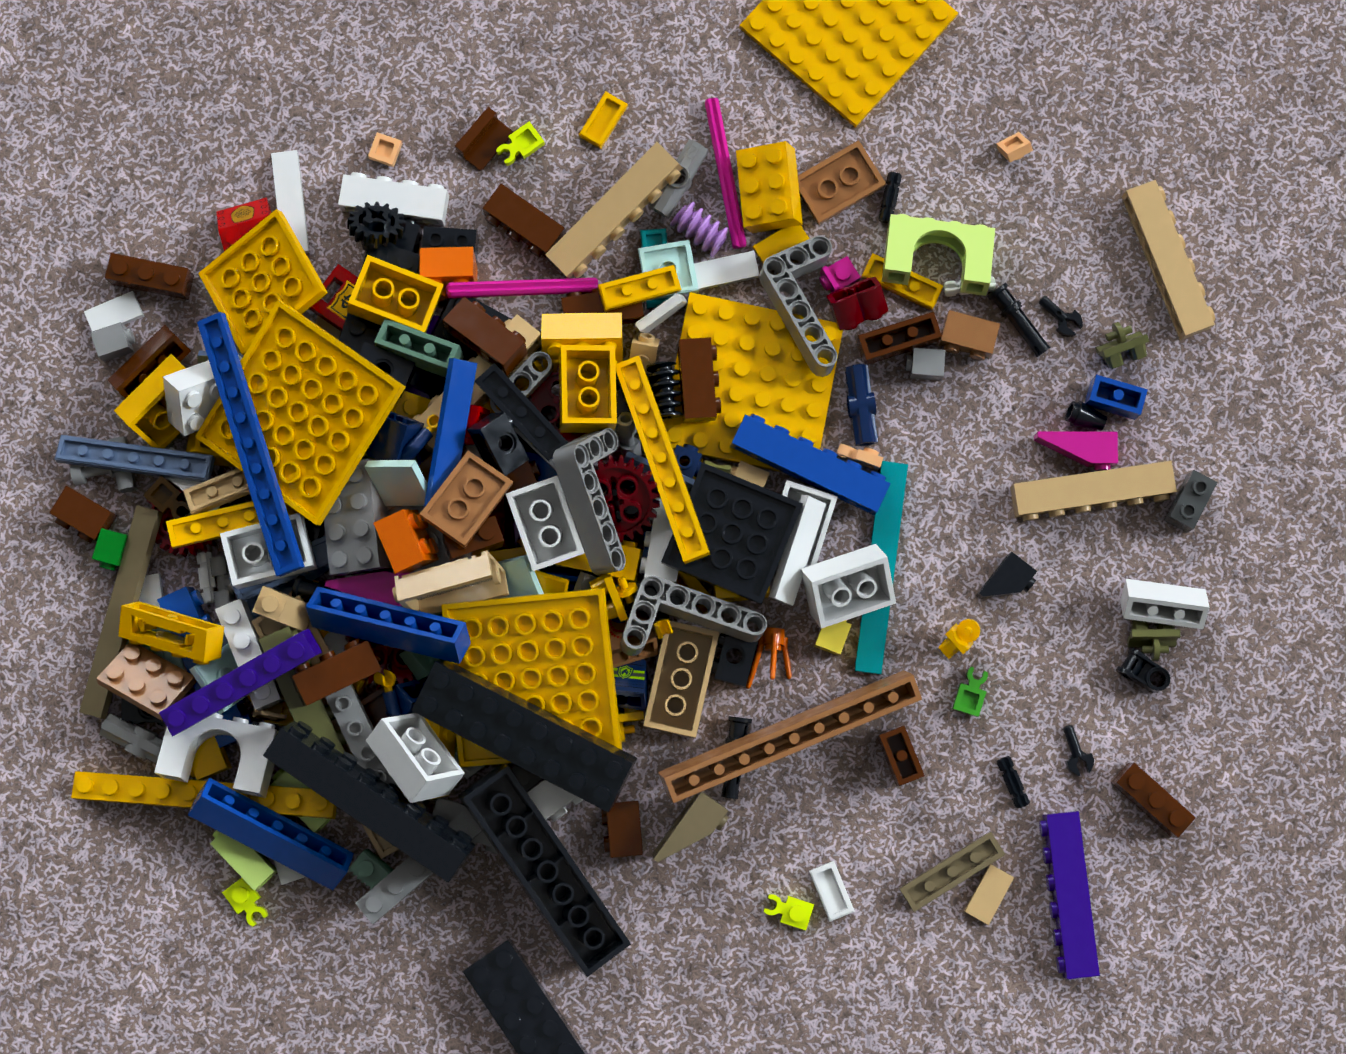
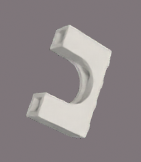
[154,713,278,798]

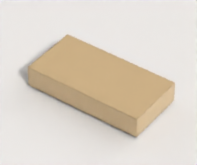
[964,864,1014,925]

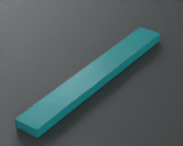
[854,461,908,675]

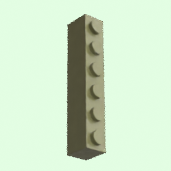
[258,626,352,755]

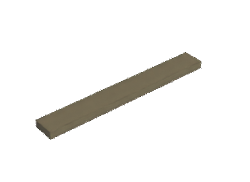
[79,505,163,719]

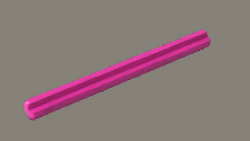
[705,98,746,249]
[446,278,598,298]

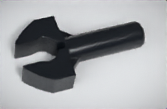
[1039,296,1083,337]
[1063,725,1094,776]

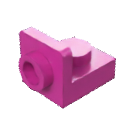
[819,256,861,292]

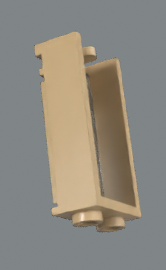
[393,550,509,615]

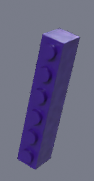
[159,629,322,737]
[1039,811,1100,979]

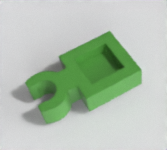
[952,667,988,717]

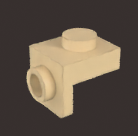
[629,333,660,374]

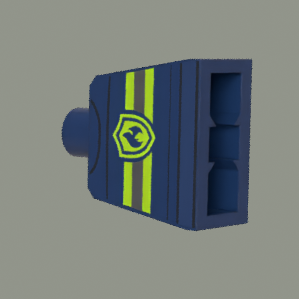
[613,659,648,711]

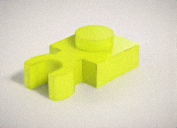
[496,121,545,166]
[222,878,268,927]
[763,894,814,930]

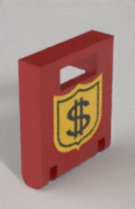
[309,264,358,332]

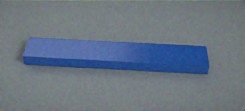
[422,358,478,521]

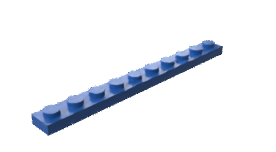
[197,312,305,577]

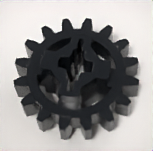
[347,202,406,248]

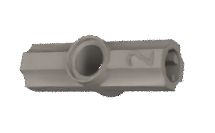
[649,139,709,219]
[99,714,163,764]

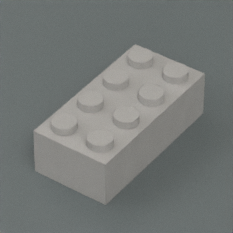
[324,459,393,576]

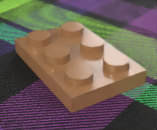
[798,140,886,225]
[419,450,513,548]
[96,643,196,721]

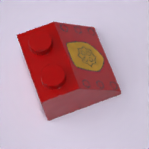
[217,197,271,251]

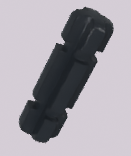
[878,172,902,223]
[997,756,1030,808]

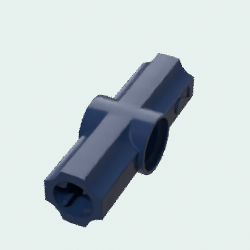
[845,364,878,446]

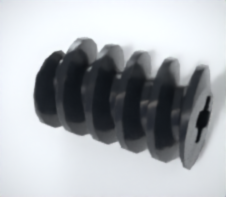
[646,362,683,419]

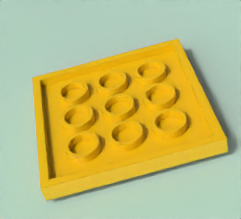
[198,209,328,355]

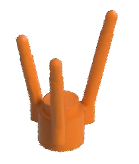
[746,627,792,689]

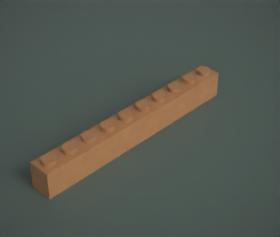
[658,670,922,803]

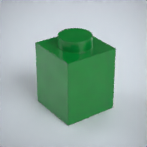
[92,528,128,571]

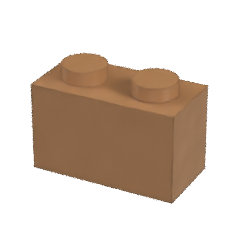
[938,310,1000,360]

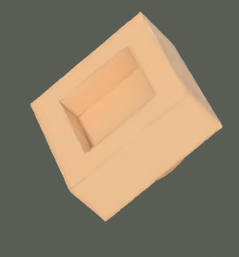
[368,132,403,167]
[996,132,1033,162]

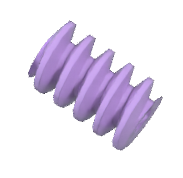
[670,202,728,257]

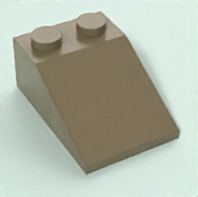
[652,791,729,862]

